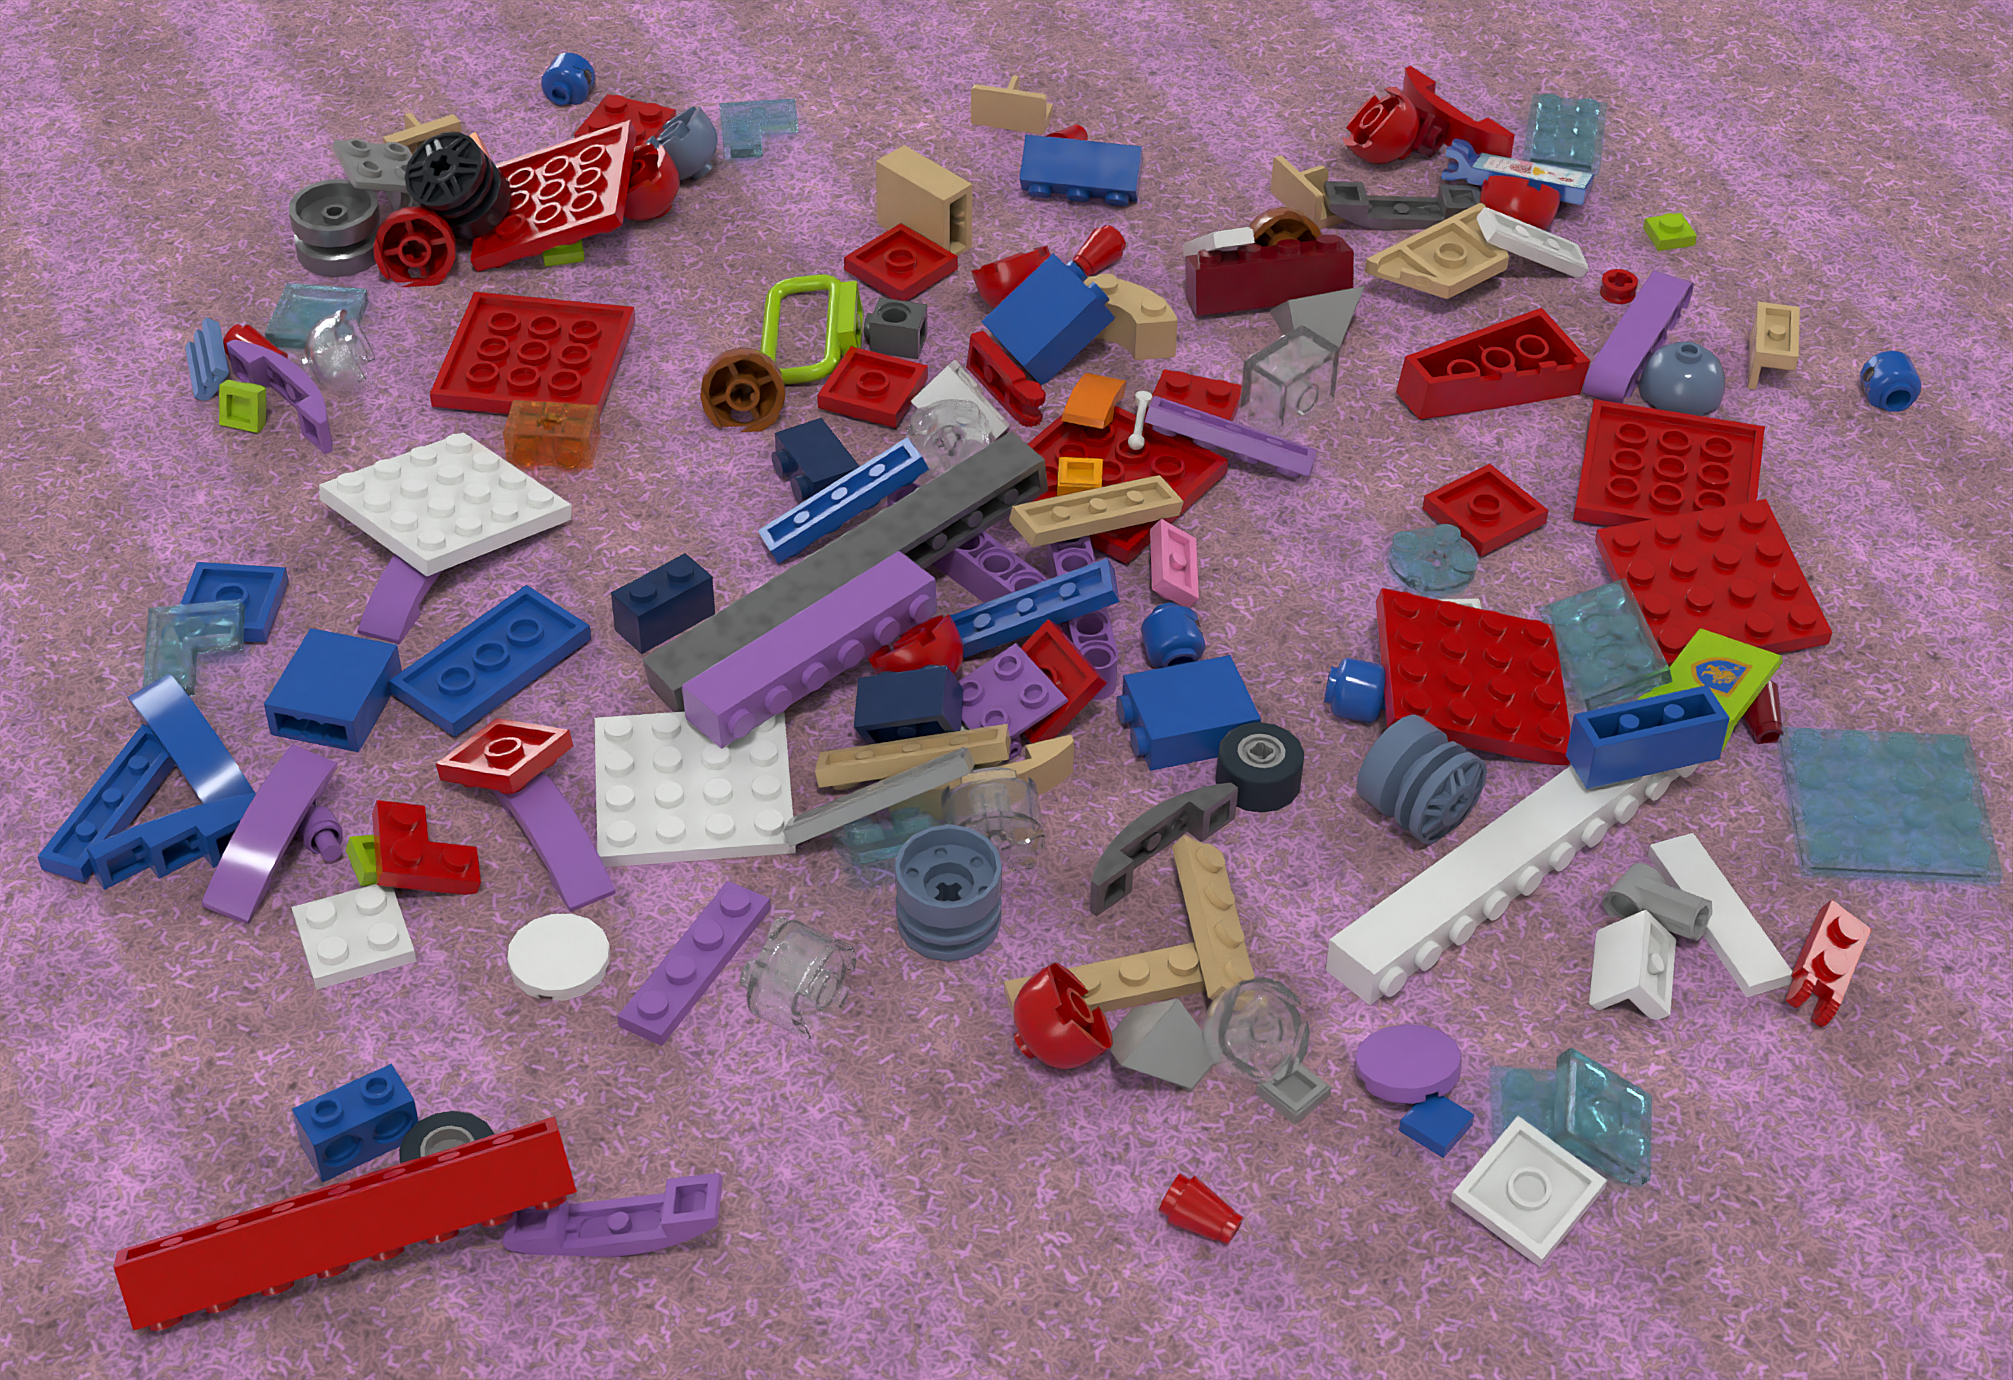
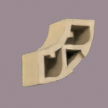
[1083,273,1178,360]

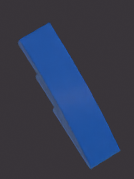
[86,793,256,890]

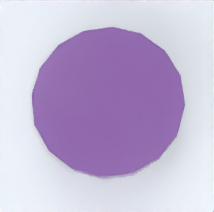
[1355,1024,1462,1104]

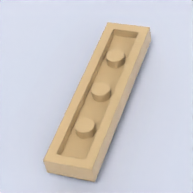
[1009,475,1184,548]
[815,724,1011,790]
[1172,835,1260,1012]
[1004,942,1207,1019]

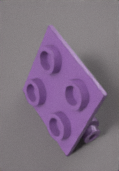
[958,643,1068,759]

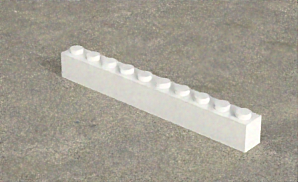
[1326,764,1699,1005]

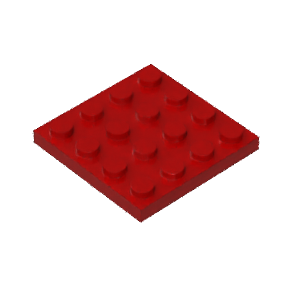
[470,120,637,272]
[429,291,635,423]
[1573,399,1765,526]
[1027,405,1228,564]
[1595,499,1833,674]
[1376,588,1571,766]

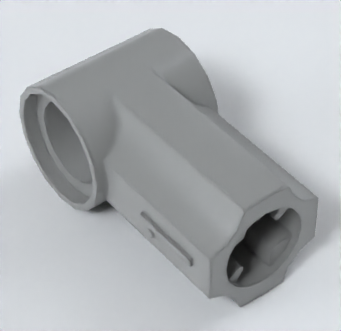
[1602,863,1712,941]

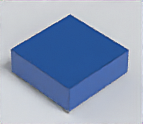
[1399,1092,1474,1158]

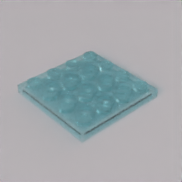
[1777,727,2003,886]

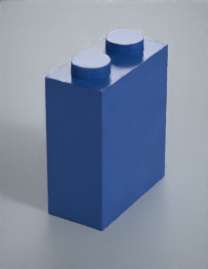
[981,253,1115,385]
[264,628,402,753]
[1116,655,1261,771]

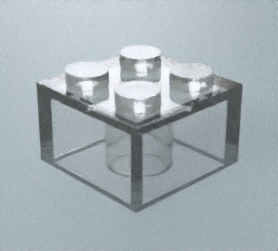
[1239,325,1340,440]

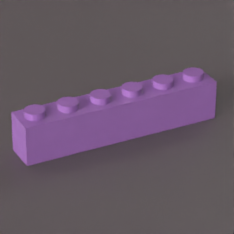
[682,551,937,749]

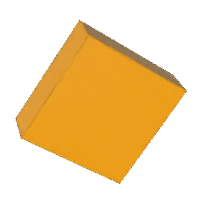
[1057,457,1103,497]

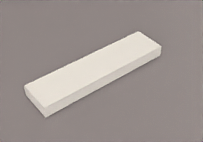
[1647,833,1793,998]

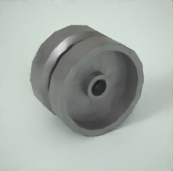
[289,179,381,277]

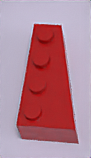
[1396,307,1591,420]

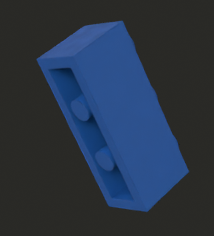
[1019,134,1143,206]
[1566,685,1730,789]

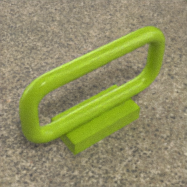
[760,274,864,385]

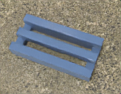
[185,317,229,401]

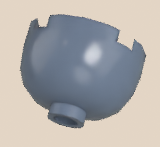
[645,106,718,180]
[1639,342,1725,416]

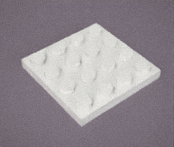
[319,432,572,576]
[594,711,796,867]

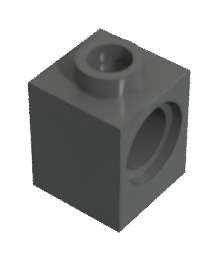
[864,298,928,359]

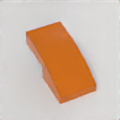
[1061,373,1127,429]

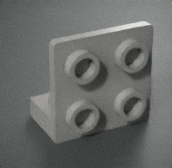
[332,138,420,211]

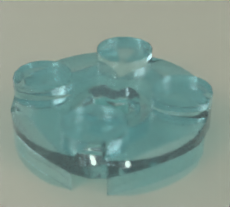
[1388,524,1478,598]

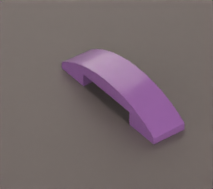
[227,340,332,454]
[358,554,442,644]
[202,744,337,924]
[492,771,616,912]
[502,1173,723,1257]

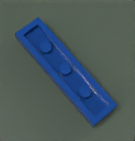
[757,437,930,564]
[950,558,1120,658]
[37,724,175,883]

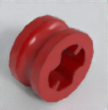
[1599,269,1639,304]

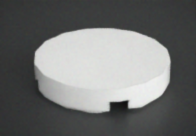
[507,914,610,1001]

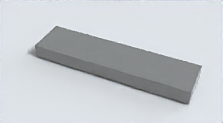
[783,747,975,847]

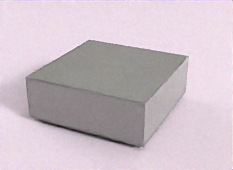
[1256,1057,1332,1125]

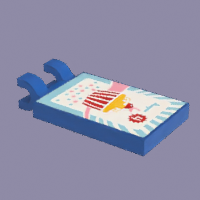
[1441,139,1595,205]

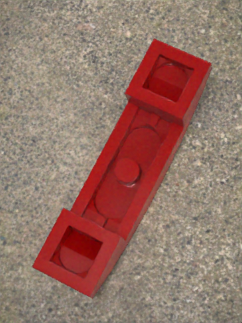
[1402,65,1515,158]

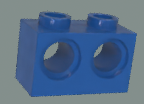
[292,1063,418,1183]

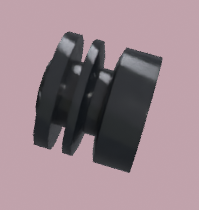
[404,132,512,239]

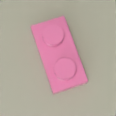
[1150,519,1199,608]

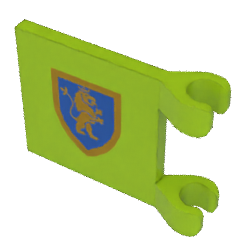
[1638,628,1783,752]

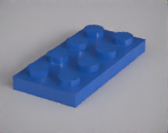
[389,585,591,737]

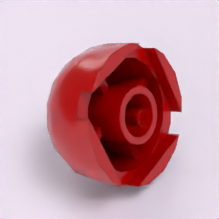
[1343,87,1420,165]
[624,143,680,221]
[1479,176,1561,231]
[373,206,456,288]
[971,245,1051,308]
[868,614,964,675]
[1013,962,1113,1069]

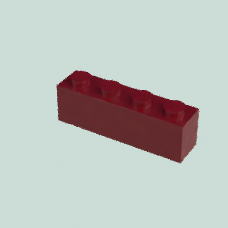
[1185,234,1354,316]

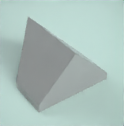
[1270,286,1365,361]
[1109,998,1220,1093]

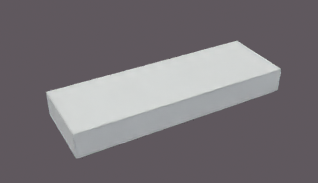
[1476,207,1589,278]
[1182,227,1255,257]

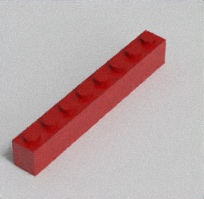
[113,1116,577,1331]

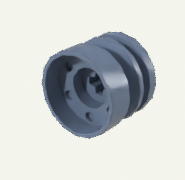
[1356,714,1487,845]
[895,824,1002,961]

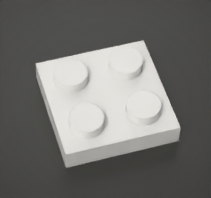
[291,884,417,990]
[1451,1116,1607,1267]

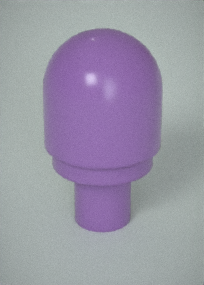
[298,806,342,861]

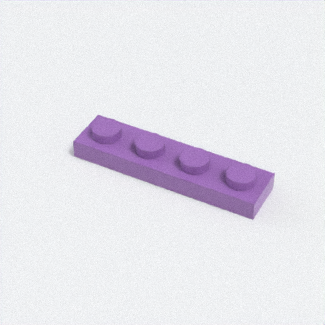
[1144,395,1317,477]
[617,881,771,1046]

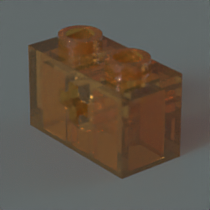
[503,400,601,469]

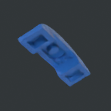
[127,673,255,805]

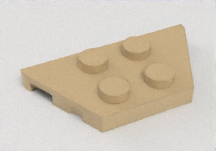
[1365,203,1509,299]

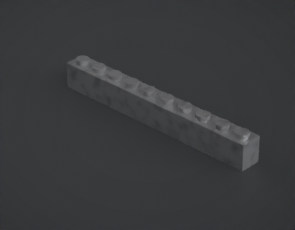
[642,431,1048,712]

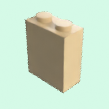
[876,145,972,256]

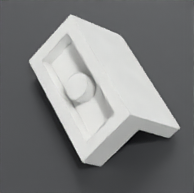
[1589,910,1676,1020]

